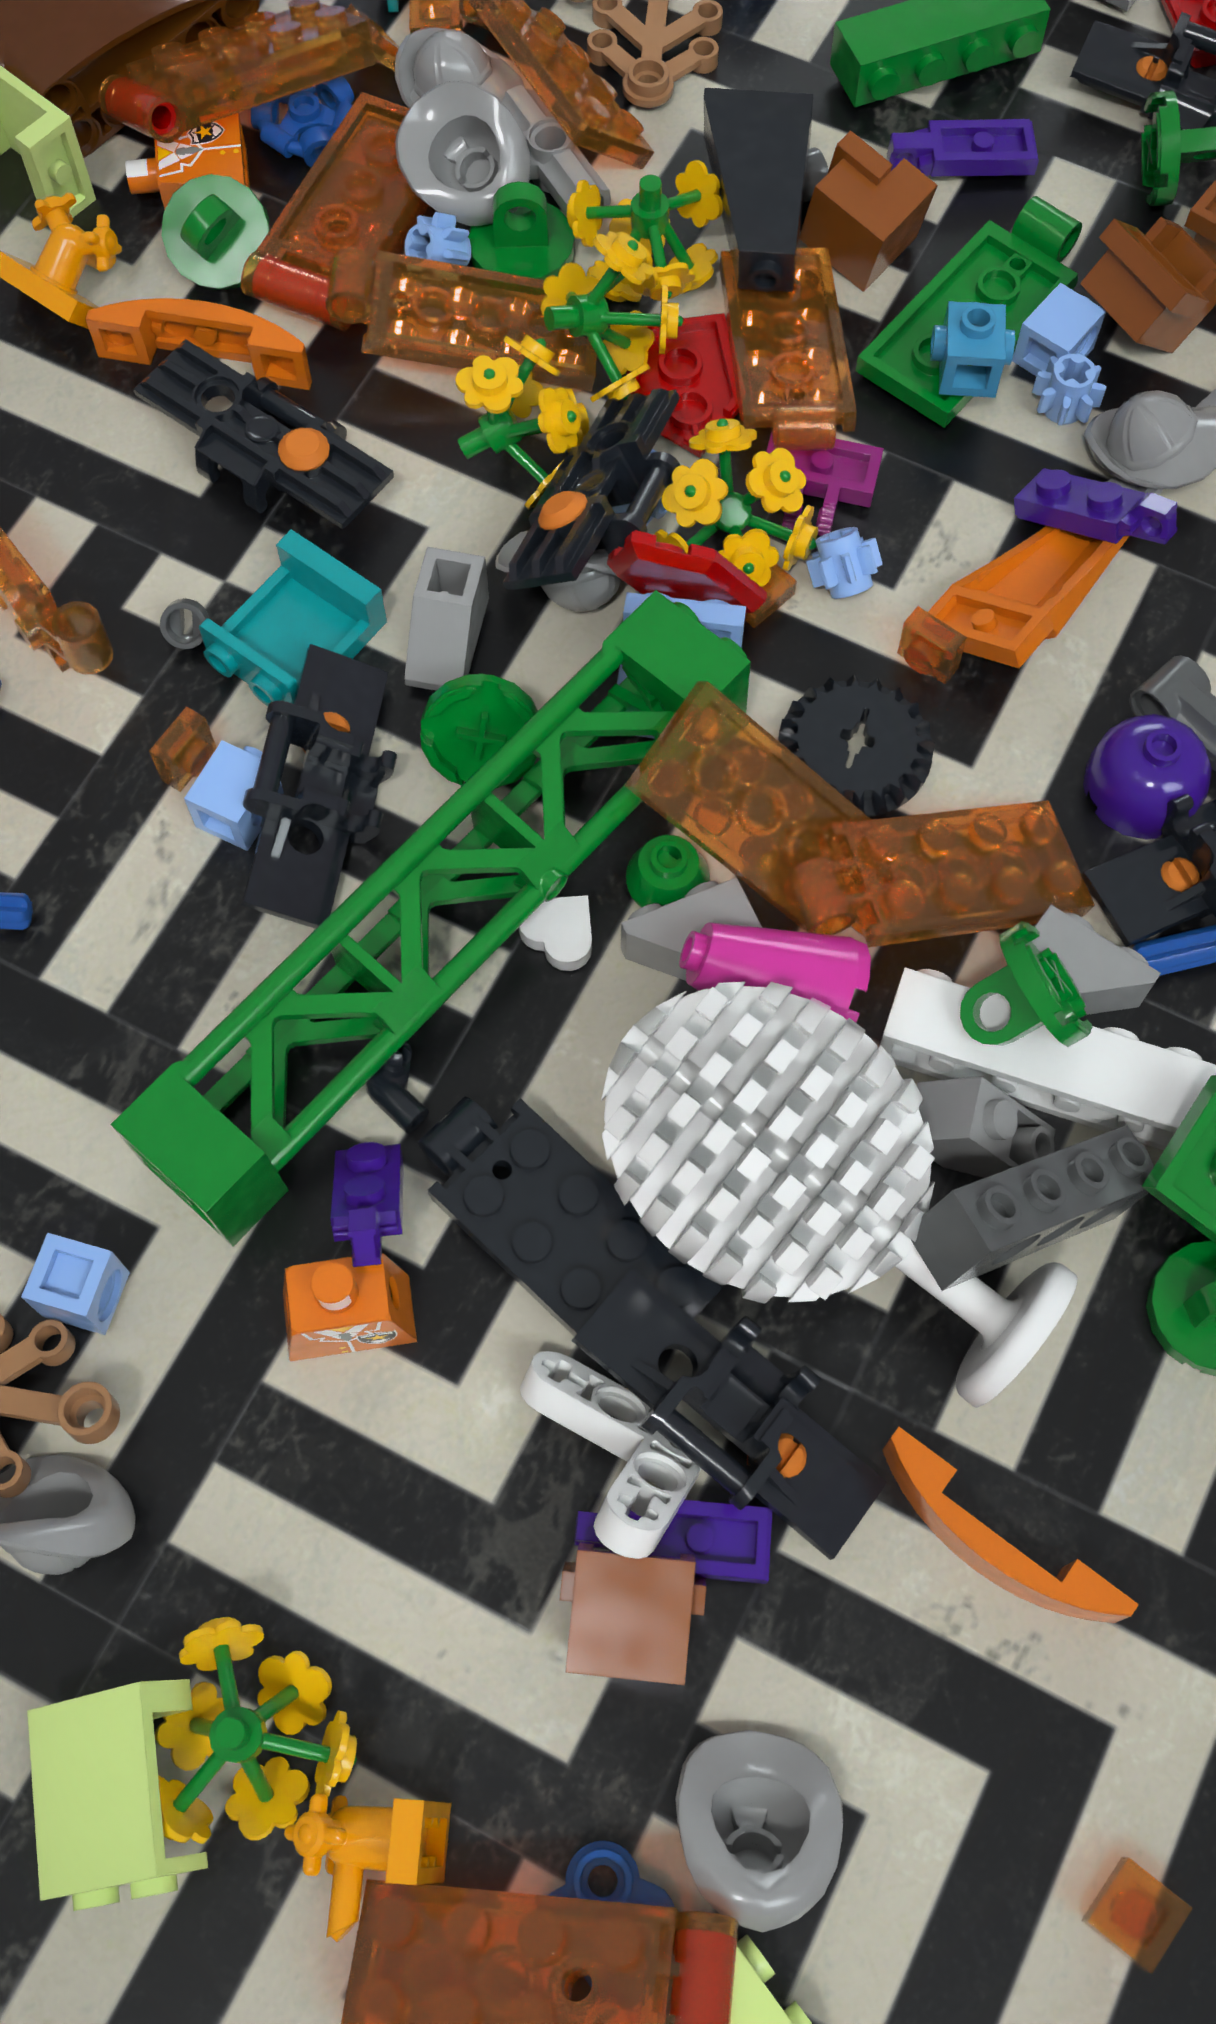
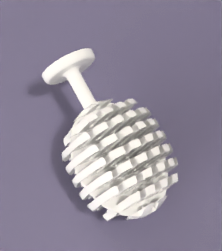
[601,982,1078,1408]

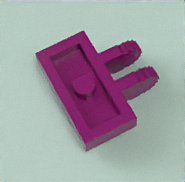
[766,426,884,536]

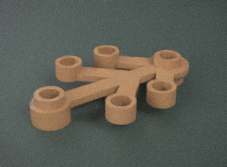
[587,0,723,108]
[0,1314,120,1498]

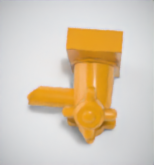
[0,193,122,329]
[284,1793,451,1942]

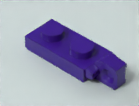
[887,119,1039,177]
[1014,468,1178,545]
[330,1142,404,1267]
[574,1500,772,1584]

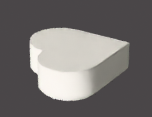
[519,895,592,971]

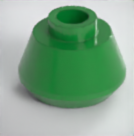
[626,835,710,908]

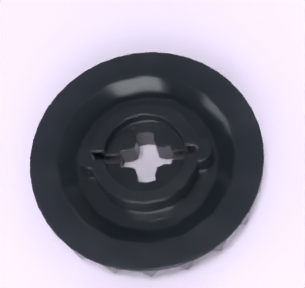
[777,674,935,818]

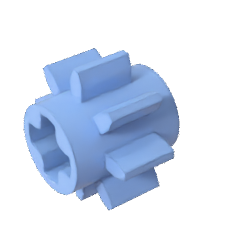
[405,212,471,285]
[1032,353,1107,426]
[806,527,883,599]

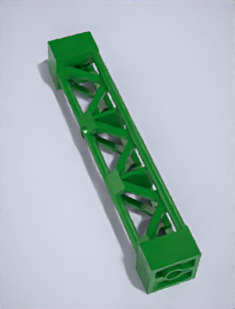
[110,590,751,1247]

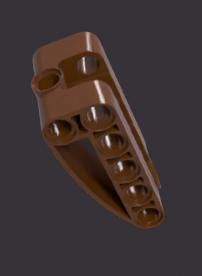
[0,0,260,158]

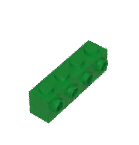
[830,0,1051,107]

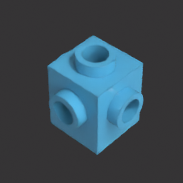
[930,301,1015,398]

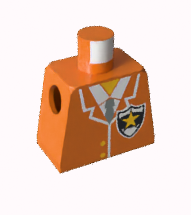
[125,107,250,210]
[283,1254,417,1361]

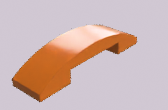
[85,298,312,390]
[882,1427,1139,1623]

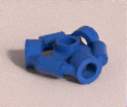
[251,71,358,169]

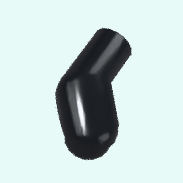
[366,1042,429,1134]

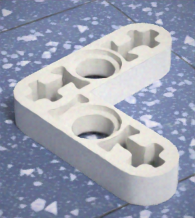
[520,1351,701,1559]

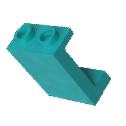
[199,529,387,706]

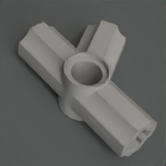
[501,84,611,216]

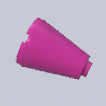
[679,922,871,1023]

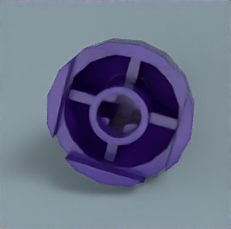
[1083,714,1212,840]

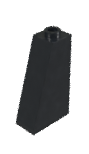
[704,88,813,292]

